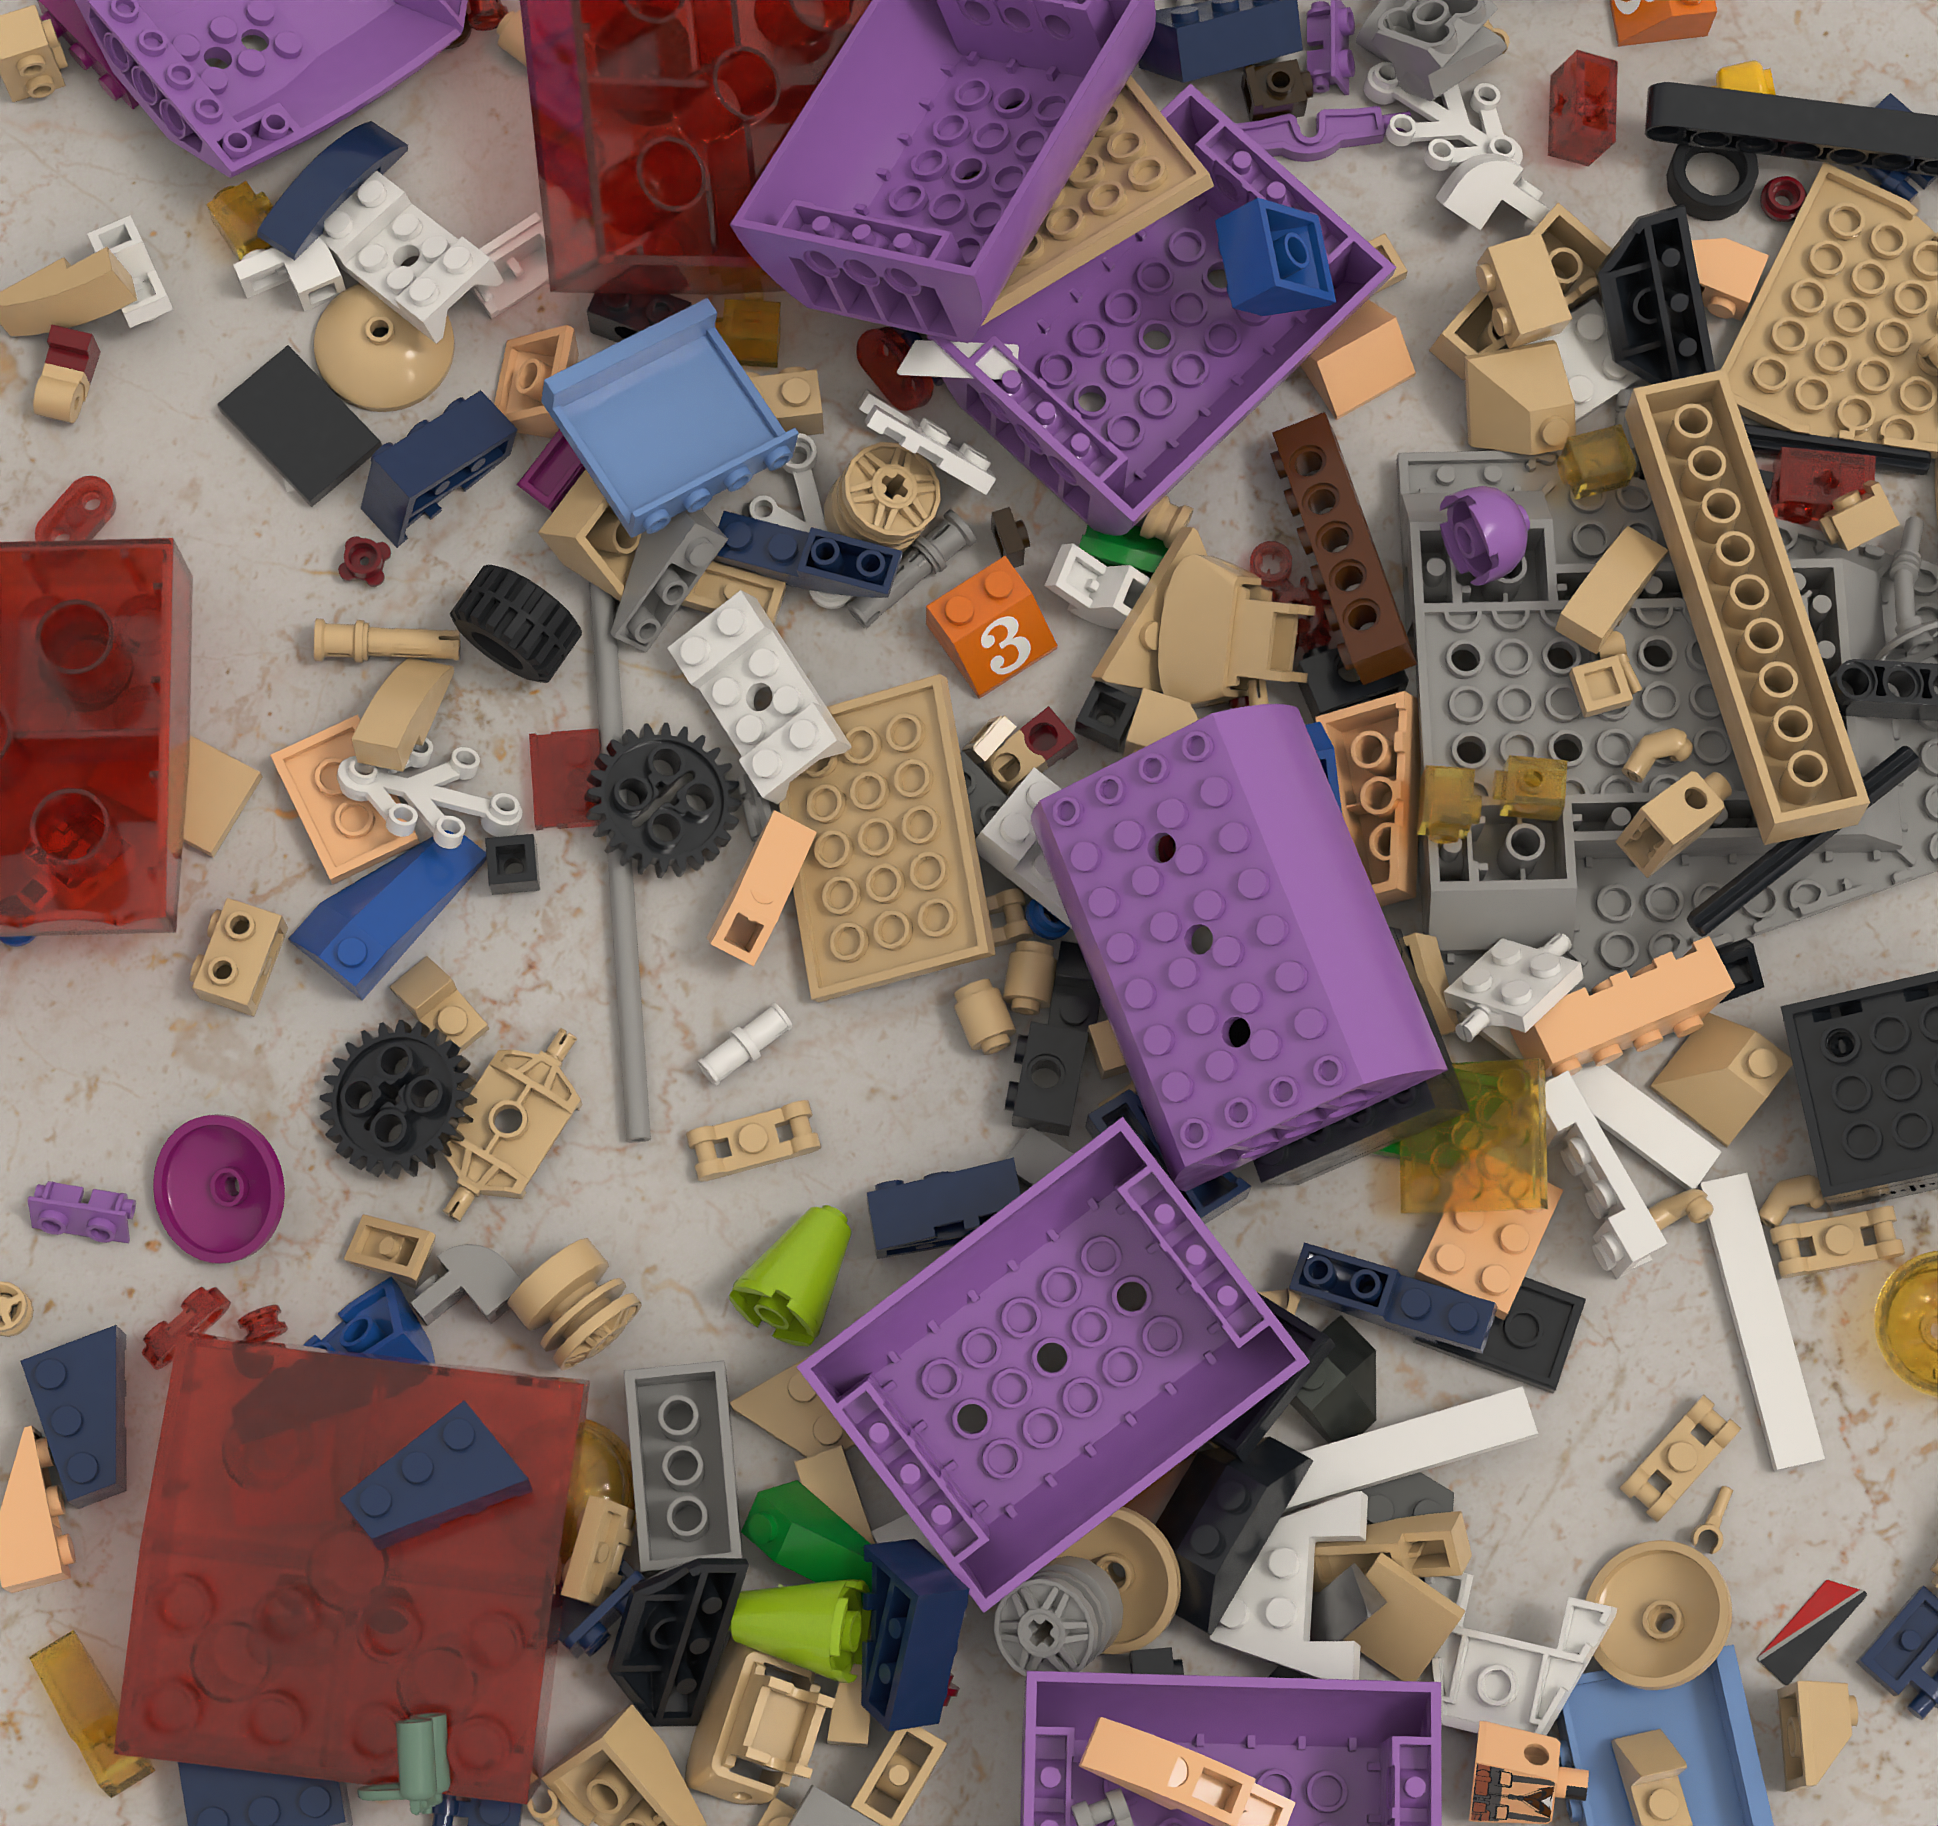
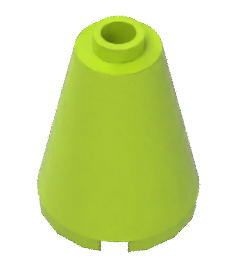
[729,1205,852,1347]
[728,1579,871,1683]

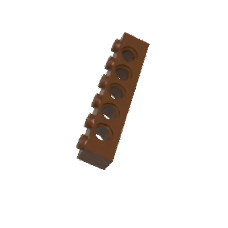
[1270,412,1417,685]

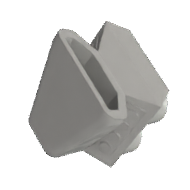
[1371,0,1507,101]

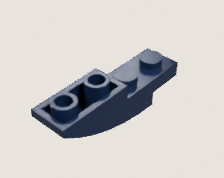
[713,511,903,598]
[1289,1242,1498,1354]

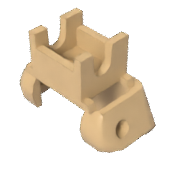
[1158,554,1316,708]
[684,1636,835,1805]

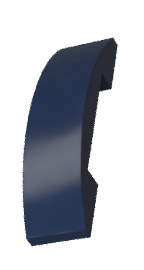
[257,121,408,261]

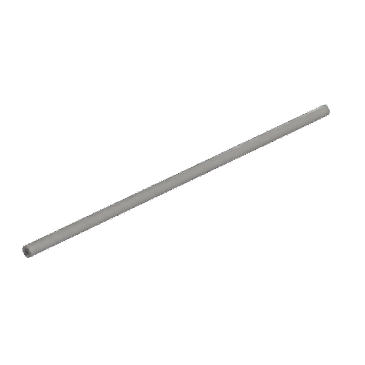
[577,362,651,1143]

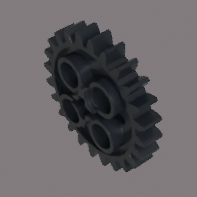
[584,722,742,878]
[319,1020,477,1179]

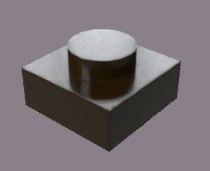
[991,507,1030,568]

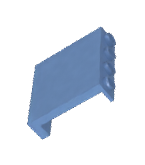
[541,298,799,538]
[1556,1644,1774,1826]

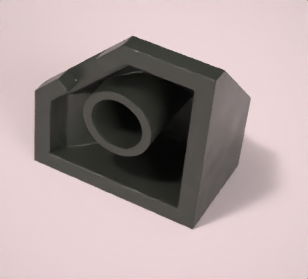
[1290,1315,1376,1444]

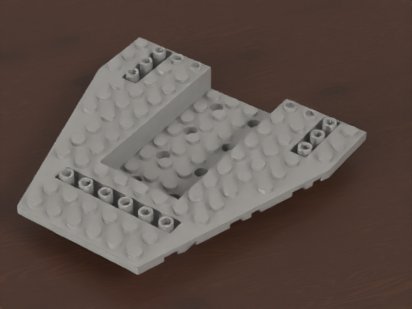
[1396,451,1938,995]

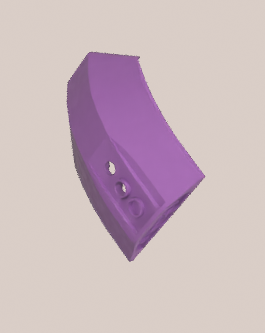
[75,0,468,178]

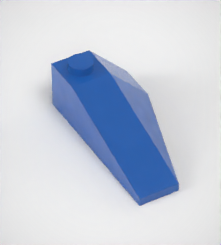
[288,830,487,1001]
[232,1277,437,1445]

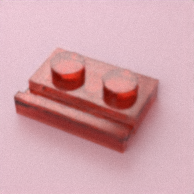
[529,728,601,831]

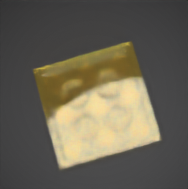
[1400,1058,1548,1215]

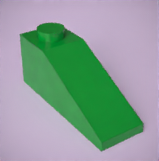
[741,1480,872,1605]

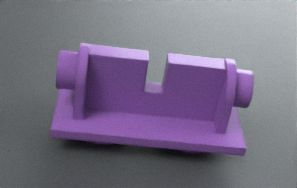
[1307,0,1355,95]
[28,1181,136,1244]

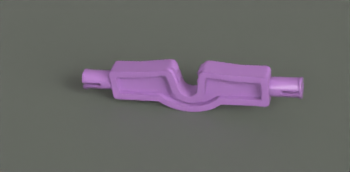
[1237,106,1411,162]

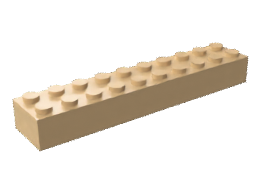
[1625,369,1870,845]

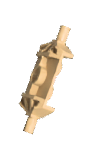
[442,1028,583,1222]

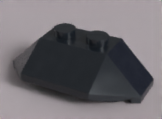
[1595,204,1716,384]
[1155,1436,1313,1635]
[607,1558,749,1726]

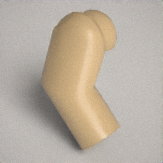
[1621,728,1693,783]
[1758,1174,1826,1229]
[1648,1188,1713,1231]

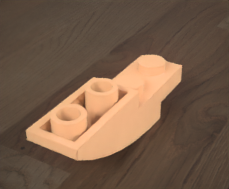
[1079,1717,1296,1826]

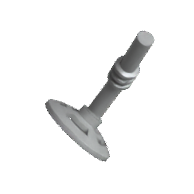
[1874,517,1938,663]

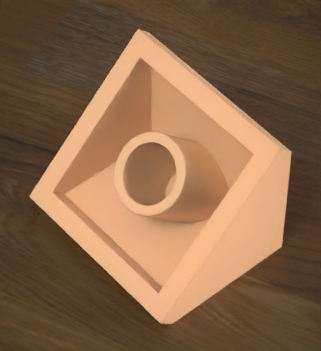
[1300,300,1416,420]
[494,325,579,438]

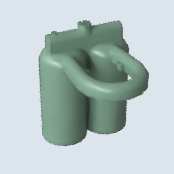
[357,1713,451,1815]

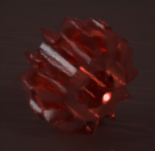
[1268,576,1332,657]

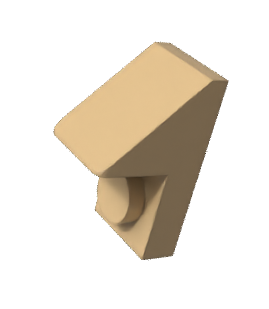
[389,956,489,1056]
[344,1214,436,1289]
[1611,1729,1693,1826]

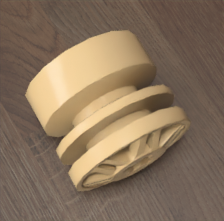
[824,442,941,553]
[507,1238,642,1371]

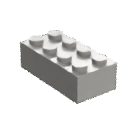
[624,1360,743,1578]

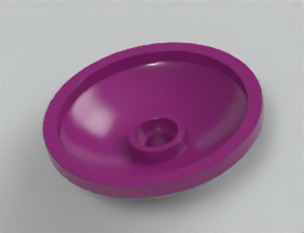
[153,1114,285,1264]

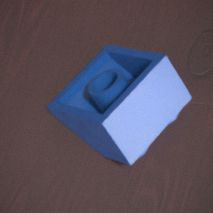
[1215,197,1336,316]

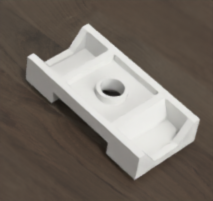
[319,171,504,344]
[667,590,852,804]
[975,767,1073,930]
[1519,1071,1668,1279]

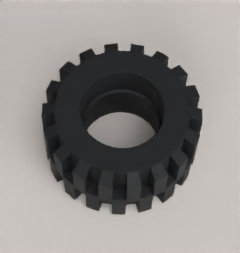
[450,564,582,683]

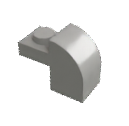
[410,1244,523,1326]

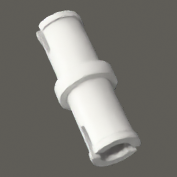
[697,1003,793,1086]

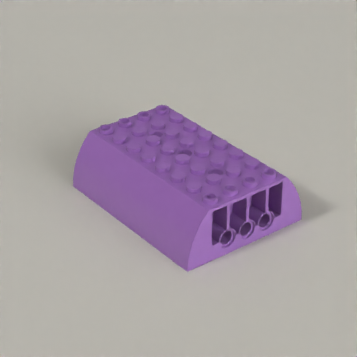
[730,0,1156,344]
[927,83,1396,536]
[1030,704,1448,1191]
[796,1117,1310,1613]
[1020,1671,1442,1826]

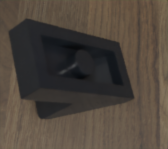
[1048,941,1101,1042]

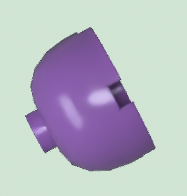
[1440,486,1530,586]

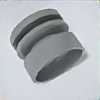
[994,1556,1123,1677]

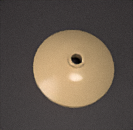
[314,283,455,412]
[1056,1506,1181,1655]
[1585,1540,1732,1690]

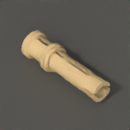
[314,618,460,663]

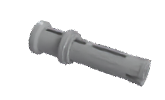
[847,509,977,629]

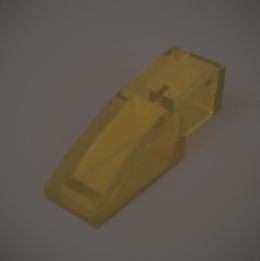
[29,1630,156,1798]

